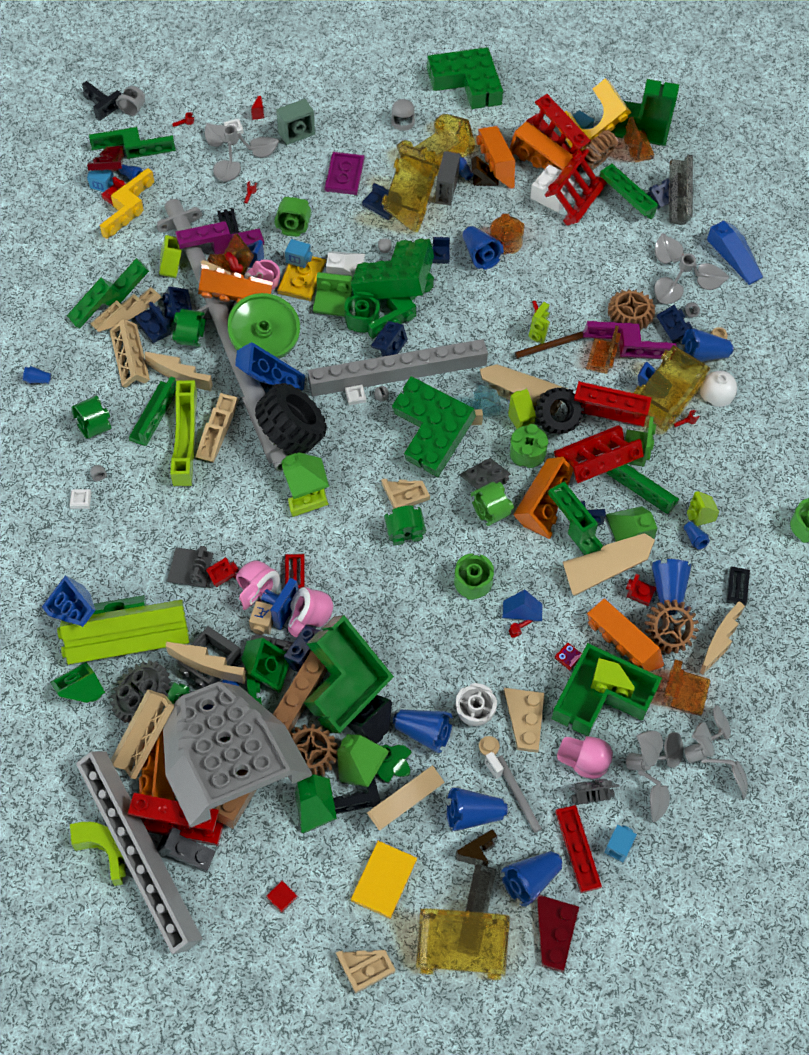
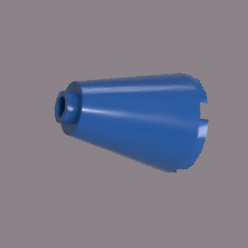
[462,226,504,270]
[681,328,734,364]
[652,559,691,615]
[393,709,453,753]
[447,787,508,831]
[501,851,562,907]

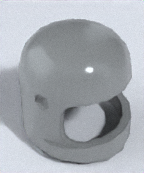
[116,86,145,116]
[391,99,415,131]

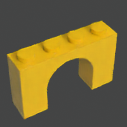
[560,78,631,151]

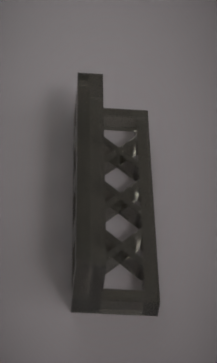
[669,154,693,225]
[457,859,497,957]

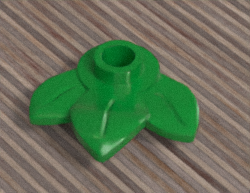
[377,744,412,783]

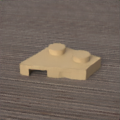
[381,479,430,509]
[336,950,396,994]

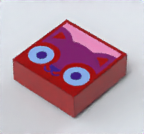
[554,643,582,671]

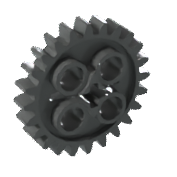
[110,660,171,724]

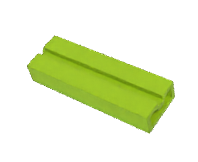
[57,599,189,664]

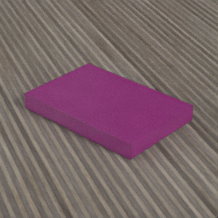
[325,152,365,195]

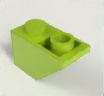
[159,235,182,278]
[508,388,536,429]
[687,491,719,526]
[591,658,634,699]

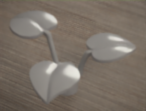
[205,123,279,182]
[654,233,729,304]
[685,705,748,799]
[626,731,683,822]

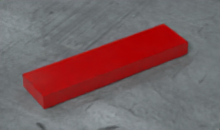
[555,805,602,894]

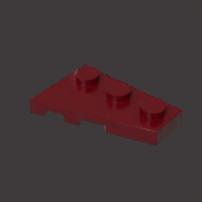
[87,146,124,171]
[536,895,579,973]

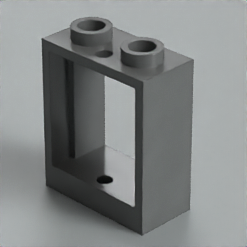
[435,151,460,206]
[177,626,241,688]

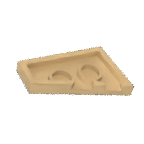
[503,688,544,753]

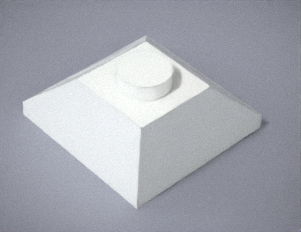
[326,251,365,278]

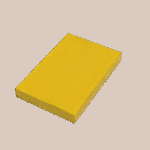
[277,256,326,301]
[351,841,417,919]

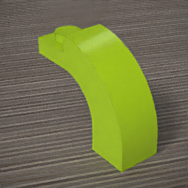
[70,822,126,886]

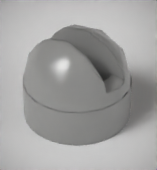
[378,238,392,253]
[685,302,700,317]
[374,386,389,401]
[90,465,107,482]

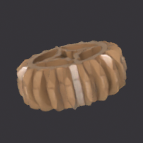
[583,130,618,170]
[608,289,655,331]
[644,600,699,654]
[289,723,338,777]

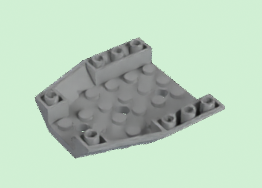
[163,682,312,828]

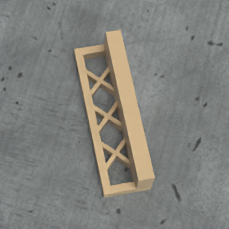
[110,319,150,388]
[111,690,174,779]

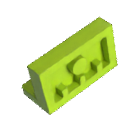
[528,302,550,343]

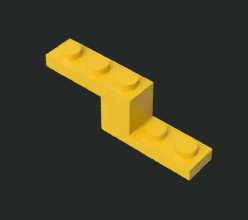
[100,168,155,239]

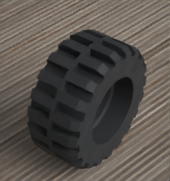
[255,383,327,454]

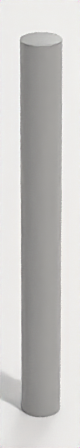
[497,755,542,833]

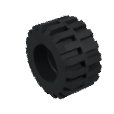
[534,387,584,434]

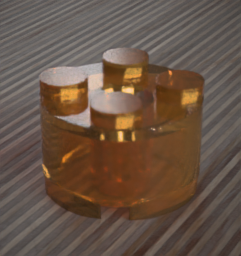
[490,214,524,255]

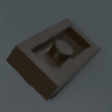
[471,156,498,186]
[455,829,497,868]

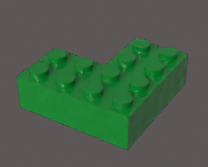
[427,47,503,109]
[611,79,680,146]
[351,238,434,299]
[392,376,476,477]
[304,615,394,733]
[551,643,662,736]

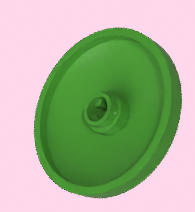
[228,293,300,359]

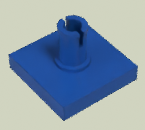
[261,578,298,630]

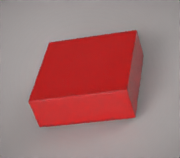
[266,880,298,913]

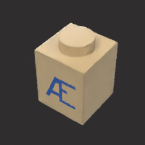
[249,601,273,635]

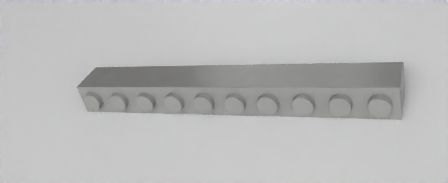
[308,339,488,397]
[76,751,203,954]

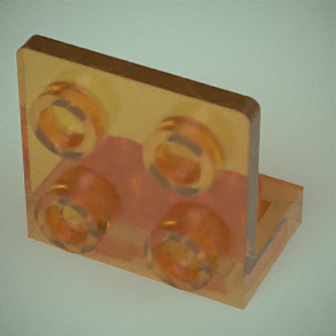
[624,117,654,163]
[207,234,254,276]
[586,325,621,374]
[662,659,710,716]

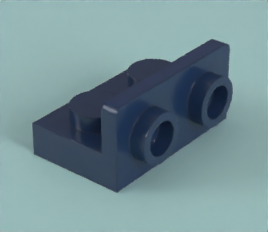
[646,177,687,209]
[362,183,401,220]
[162,286,192,324]
[134,301,171,344]
[656,305,693,343]
[371,321,408,357]
[284,625,320,672]

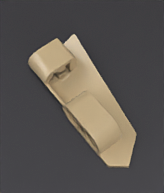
[480,364,567,416]
[563,533,655,596]

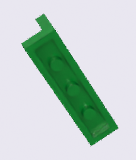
[599,163,658,220]
[129,376,176,446]
[606,464,679,515]

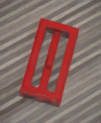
[285,554,305,590]

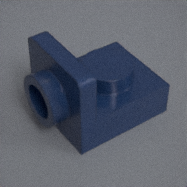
[432,237,450,264]

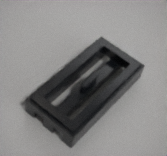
[217,208,239,234]
[726,566,750,606]

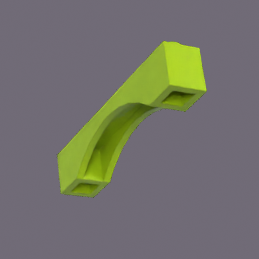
[170,380,197,486]

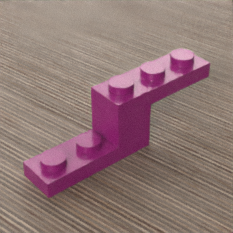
[175,221,264,256]
[583,321,677,359]

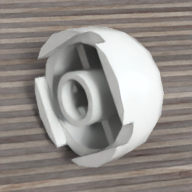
[700,370,737,407]
[455,683,497,726]

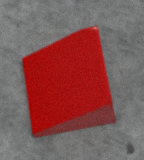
[251,96,264,120]

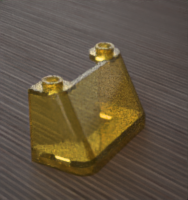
[396,113,475,178]
[381,152,440,233]
[633,345,710,433]
[416,908,510,980]

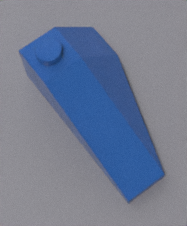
[707,220,763,285]
[235,342,305,391]
[42,575,95,627]

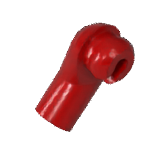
[225,252,243,273]

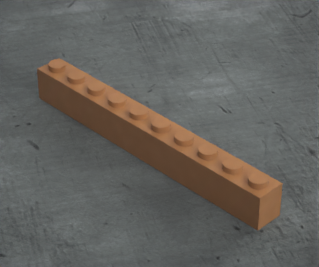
[216,650,328,829]

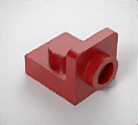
[101,176,126,206]
[206,557,239,587]
[626,574,656,606]

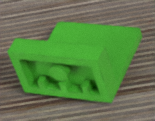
[313,272,352,316]
[625,416,656,467]

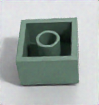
[276,98,315,145]

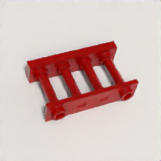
[526,93,591,155]
[544,149,607,226]
[574,381,652,427]
[554,425,644,483]
[128,793,224,846]

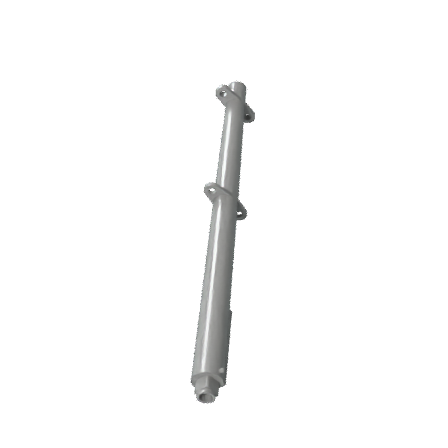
[156,199,290,471]

